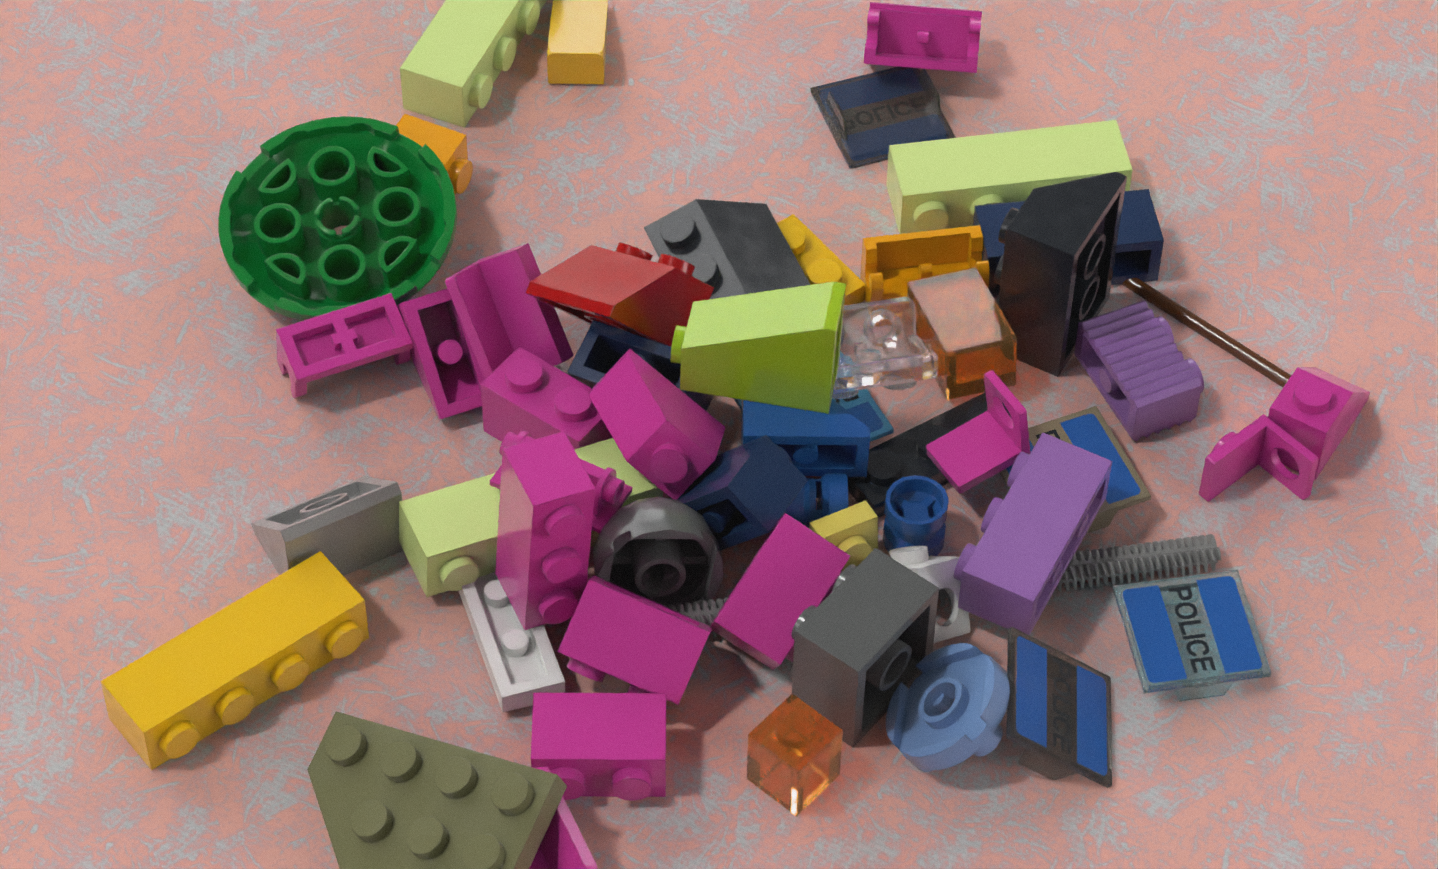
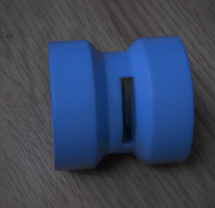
[781,472,848,529]
[882,475,949,556]

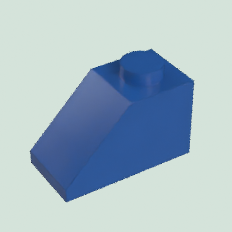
[741,399,870,477]

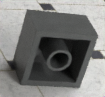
[790,548,939,748]

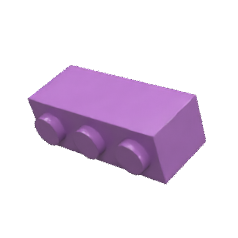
[954,433,1112,638]

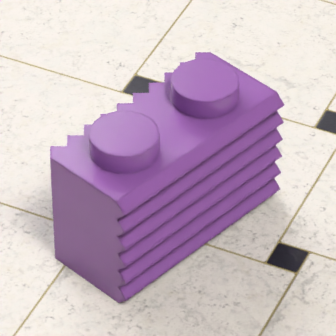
[1074,301,1204,441]

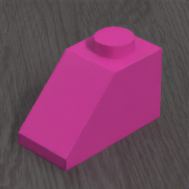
[397,289,485,420]
[589,349,726,500]
[1268,367,1370,480]

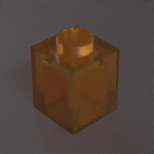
[747,694,843,816]

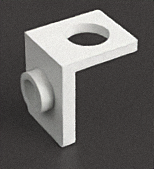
[889,546,971,643]

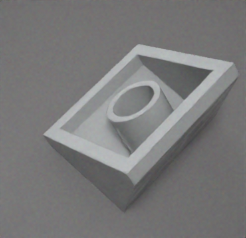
[251,476,403,576]

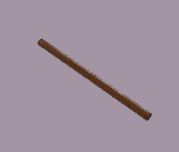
[1122,278,1291,387]

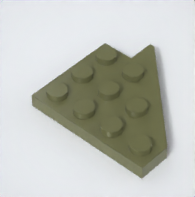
[307,711,567,869]

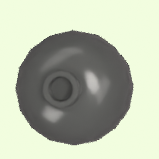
[593,497,723,608]

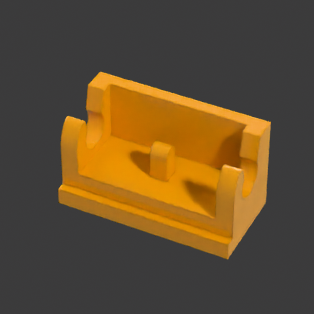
[860,225,989,326]

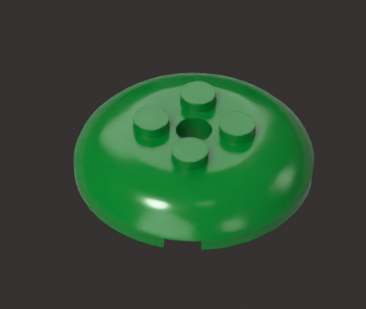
[218,116,457,321]

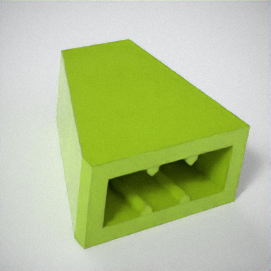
[670,282,846,414]

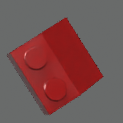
[525,242,714,347]

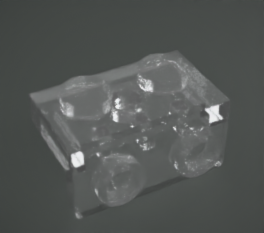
[832,297,938,399]

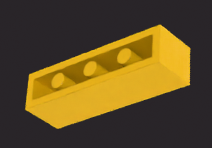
[101,551,369,770]

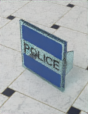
[1113,570,1271,701]

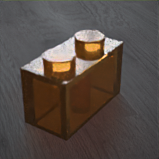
[900,267,1017,400]

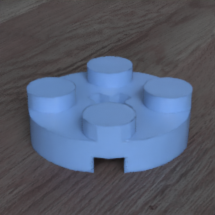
[886,643,1010,772]

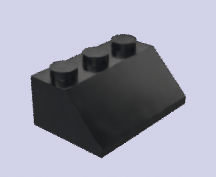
[990,172,1127,377]
[644,199,810,299]

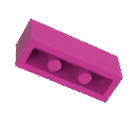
[495,431,595,630]

